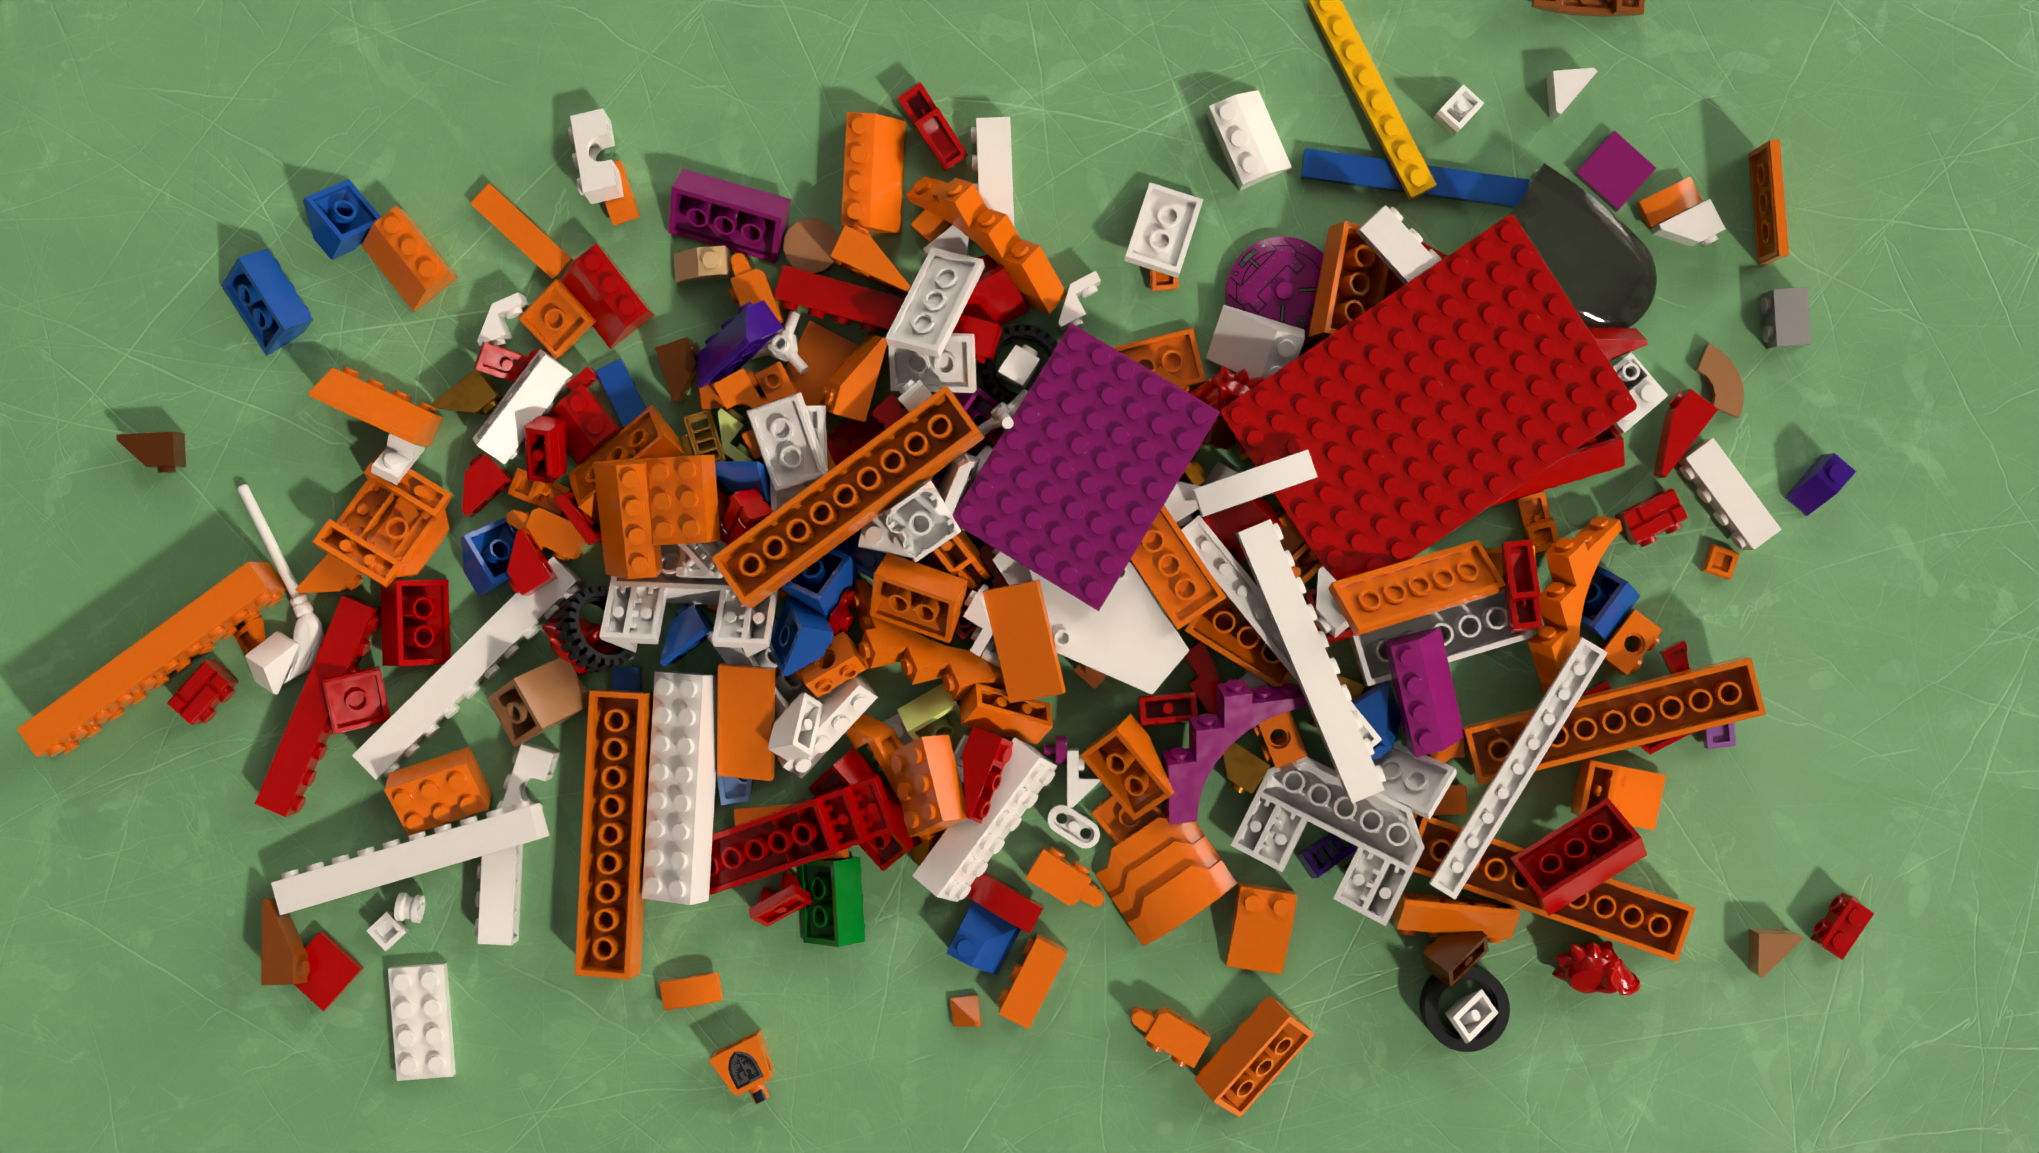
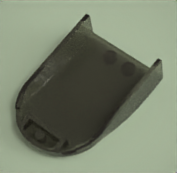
[1510,163,1657,328]

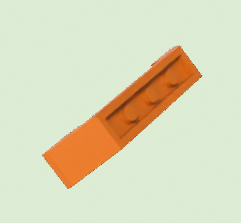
[845,713,946,866]

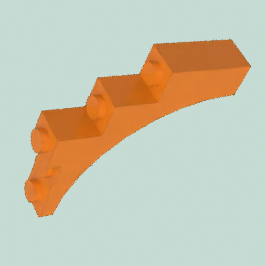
[906,176,1067,314]
[1528,516,1622,695]
[850,579,1006,701]

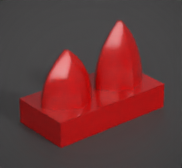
[749,870,812,927]

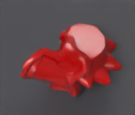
[1188,366,1264,418]
[542,617,616,675]
[1552,941,1640,996]

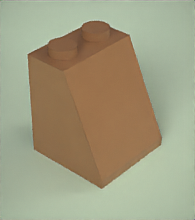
[487,658,589,748]

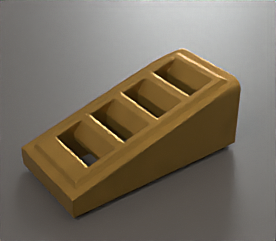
[683,409,727,461]

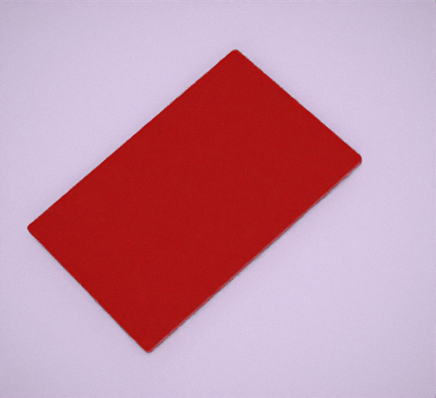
[1221,215,1637,581]

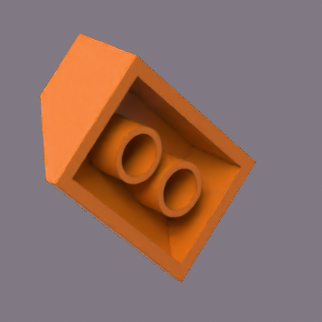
[361,206,458,312]
[870,553,968,643]

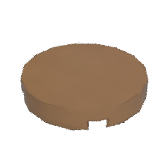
[783,217,838,274]

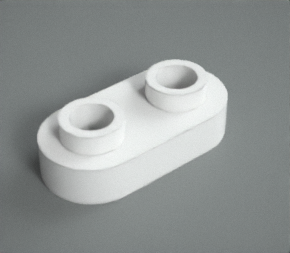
[1048,804,1100,849]

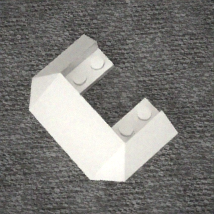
[599,544,779,658]
[1230,756,1425,926]

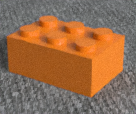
[647,455,721,546]
[889,735,968,837]
[384,746,492,836]

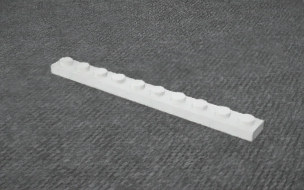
[1181,515,1382,747]
[1429,637,1608,899]

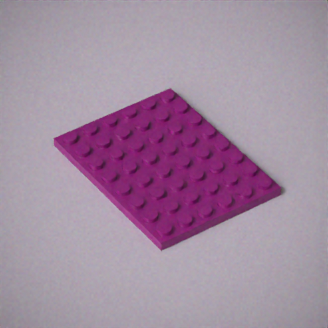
[952,323,1220,612]

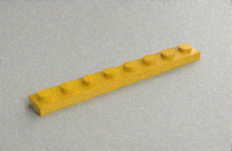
[1307,0,1437,200]

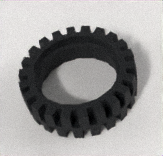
[981,324,1058,405]
[555,585,639,673]

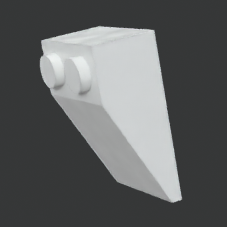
[1206,305,1305,380]

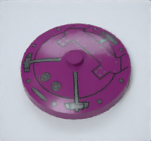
[1225,236,1324,346]

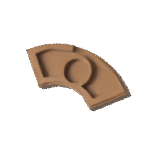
[1695,344,1744,418]

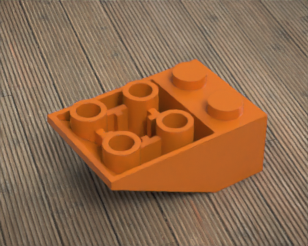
[1570,758,1666,830]

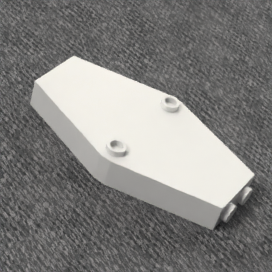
[992,549,1189,694]

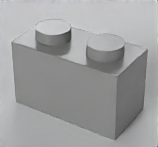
[1761,287,1811,349]

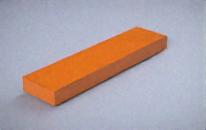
[470,183,573,280]

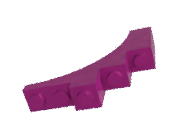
[1161,679,1308,825]

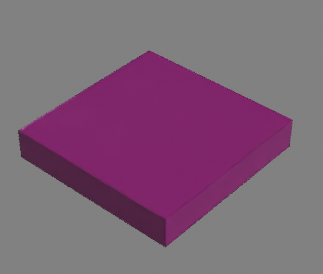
[1574,130,1656,212]

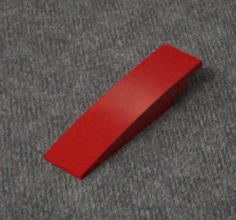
[709,775,899,895]

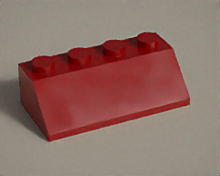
[808,747,921,871]
[1510,798,1647,916]

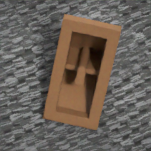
[1748,929,1803,978]

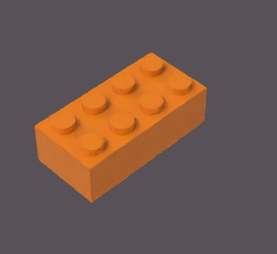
[1308,221,1389,340]

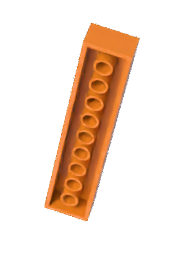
[711,385,985,608]
[17,562,288,757]
[1462,656,1766,785]
[575,689,654,980]
[1413,815,1696,962]

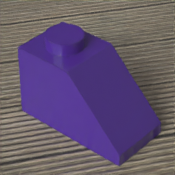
[1784,453,1856,516]

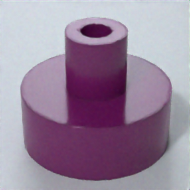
[1044,736,1067,764]

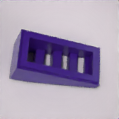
[1296,832,1358,879]

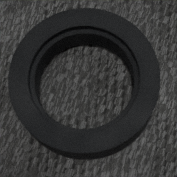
[1420,964,1510,1052]

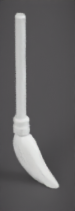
[237,484,324,684]

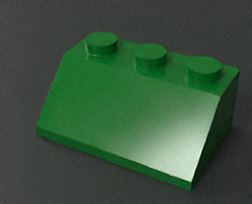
[799,856,865,947]

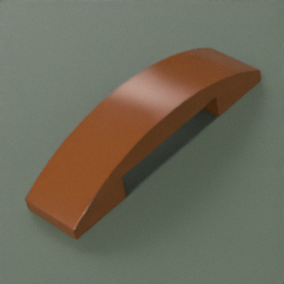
[1532,0,1645,17]

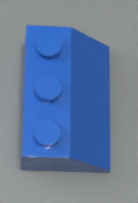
[221,249,313,356]

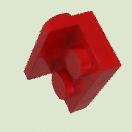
[1810,893,1874,960]

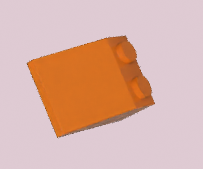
[831,224,911,297]
[818,334,887,422]
[1080,714,1174,821]
[1225,882,1297,974]

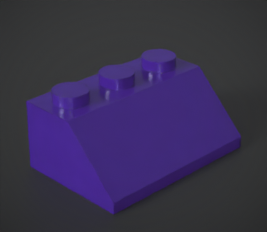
[697,300,783,388]

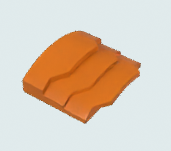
[313,450,452,588]
[1096,817,1237,946]

